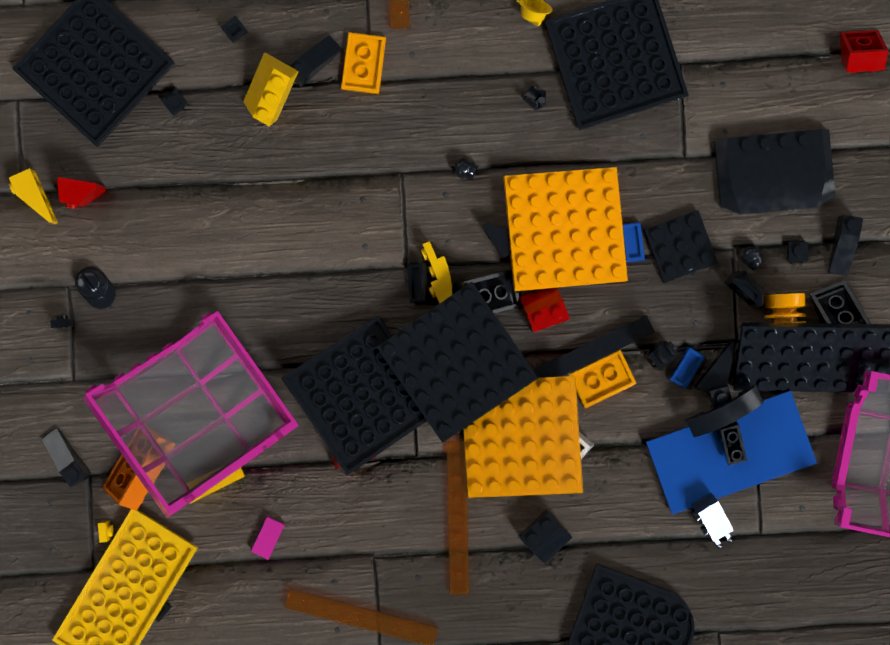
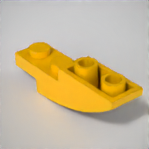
[421,241,452,304]

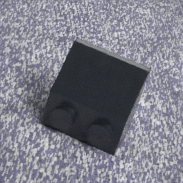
[518,510,573,564]

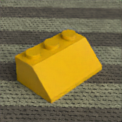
[243,53,299,127]

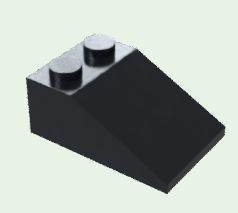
[453,270,521,313]
[809,280,871,324]

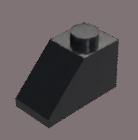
[482,224,511,259]

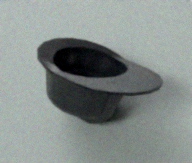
[75,266,116,309]

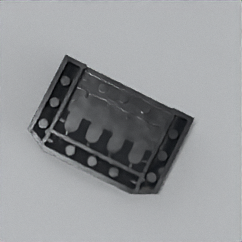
[714,129,836,215]

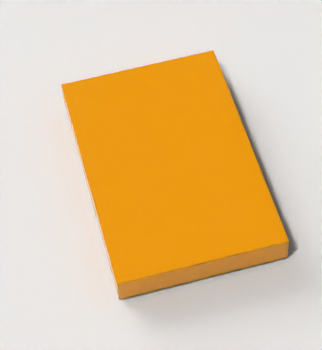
[341,32,386,95]
[568,349,637,409]

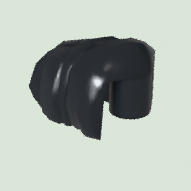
[522,86,546,110]
[455,157,479,180]
[741,246,765,270]

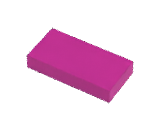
[251,516,285,560]

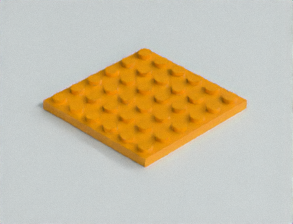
[503,167,628,291]
[464,376,583,498]

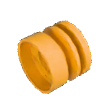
[764,293,806,323]

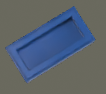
[622,222,645,263]
[669,347,705,390]

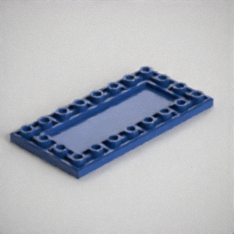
[646,391,817,515]

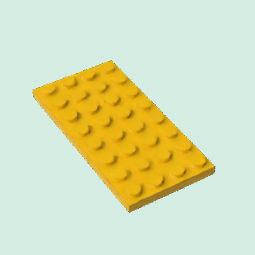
[52,509,198,645]

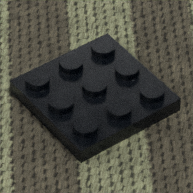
[644,210,718,284]

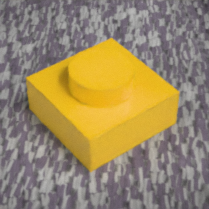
[98,520,114,543]

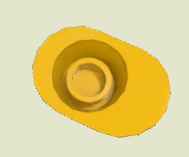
[516,0,553,26]

